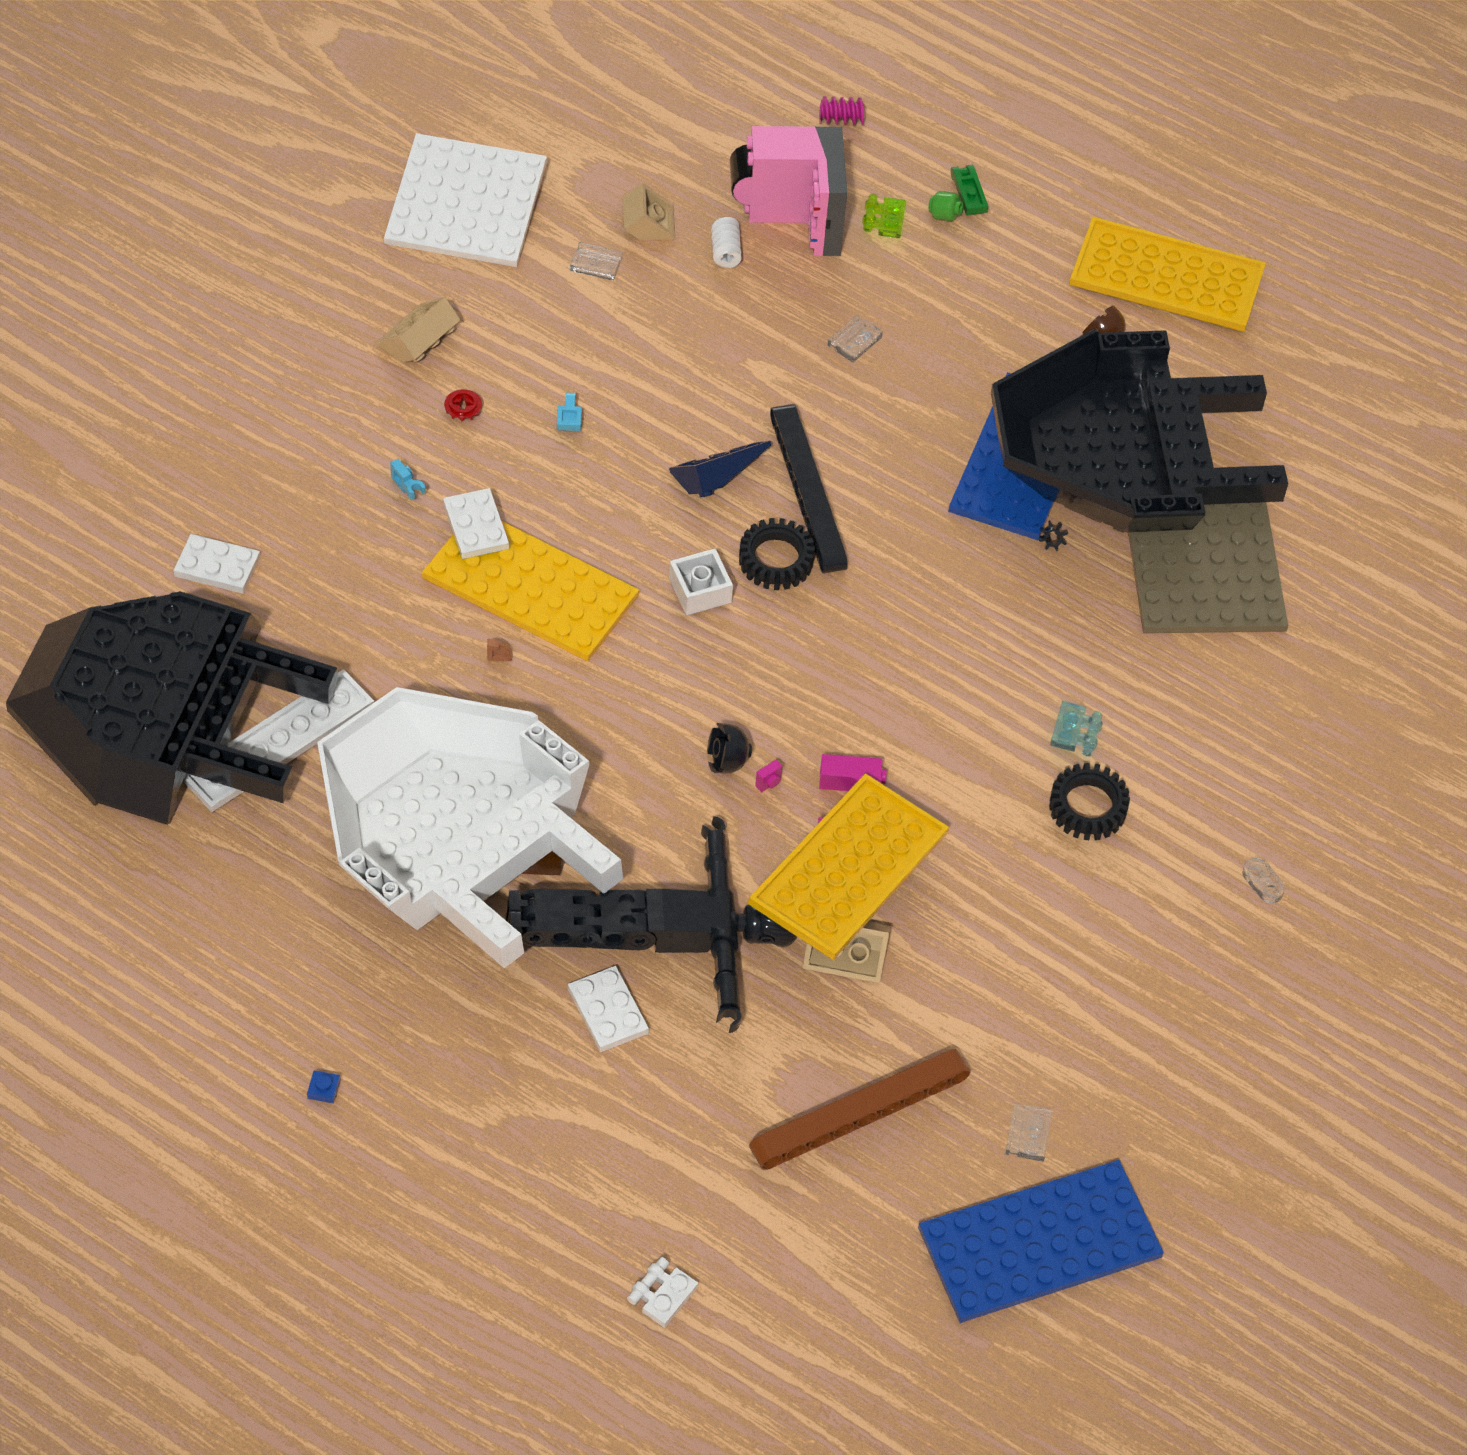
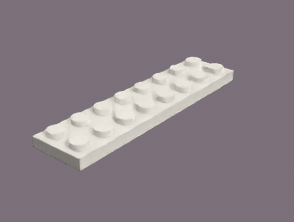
[183,669,374,812]

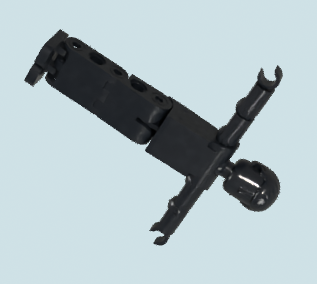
[506,816,797,1033]

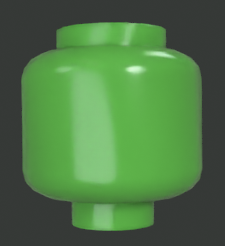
[928,191,963,222]

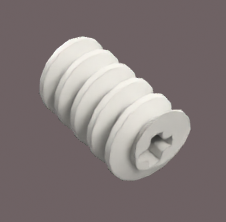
[711,217,742,268]

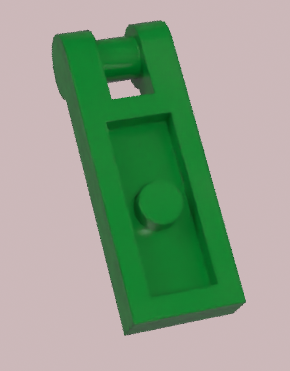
[950,164,989,215]

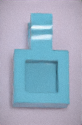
[557,392,582,431]
[390,459,425,500]

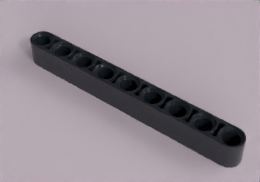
[770,404,847,574]

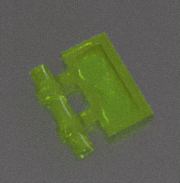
[862,194,906,239]

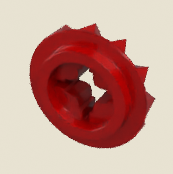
[444,389,482,422]

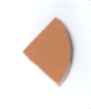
[487,639,512,661]

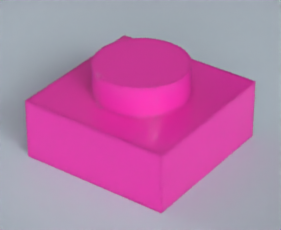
[755,760,782,793]

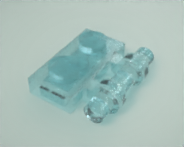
[1050,701,1103,757]

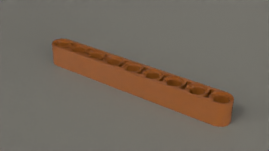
[749,1049,971,1170]

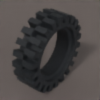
[739,518,815,590]
[1049,763,1130,841]

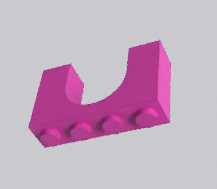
[818,754,887,823]

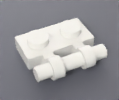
[627,1257,698,1328]

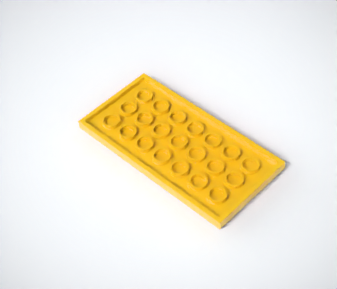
[1069,216,1266,332]
[422,521,639,662]
[748,773,949,960]

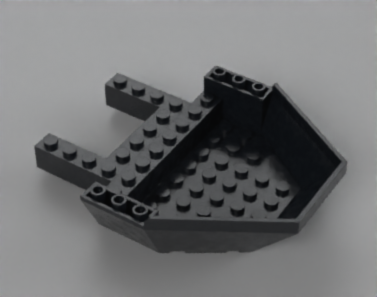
[991,328,1289,533]
[6,591,337,825]

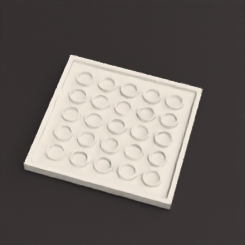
[384,133,547,267]

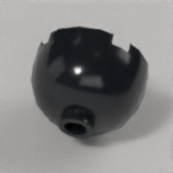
[707,723,752,774]

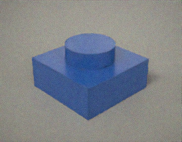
[307,1070,340,1104]

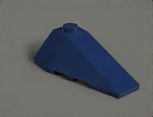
[669,441,771,497]

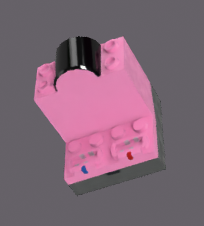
[730,126,847,256]

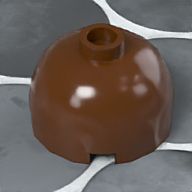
[1081,305,1126,336]

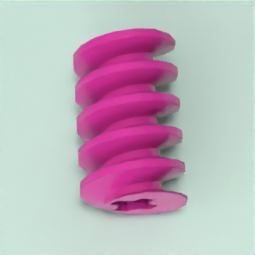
[819,96,865,125]

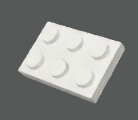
[443,488,509,559]
[174,534,260,594]
[568,966,649,1052]

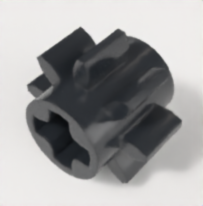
[1039,520,1068,551]

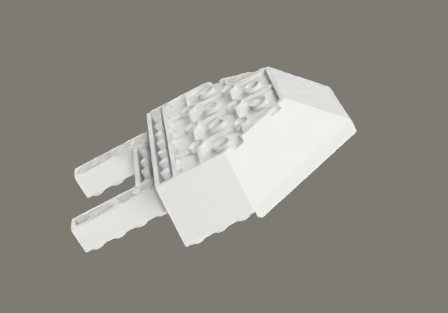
[317,687,623,968]

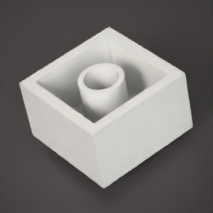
[669,549,733,615]

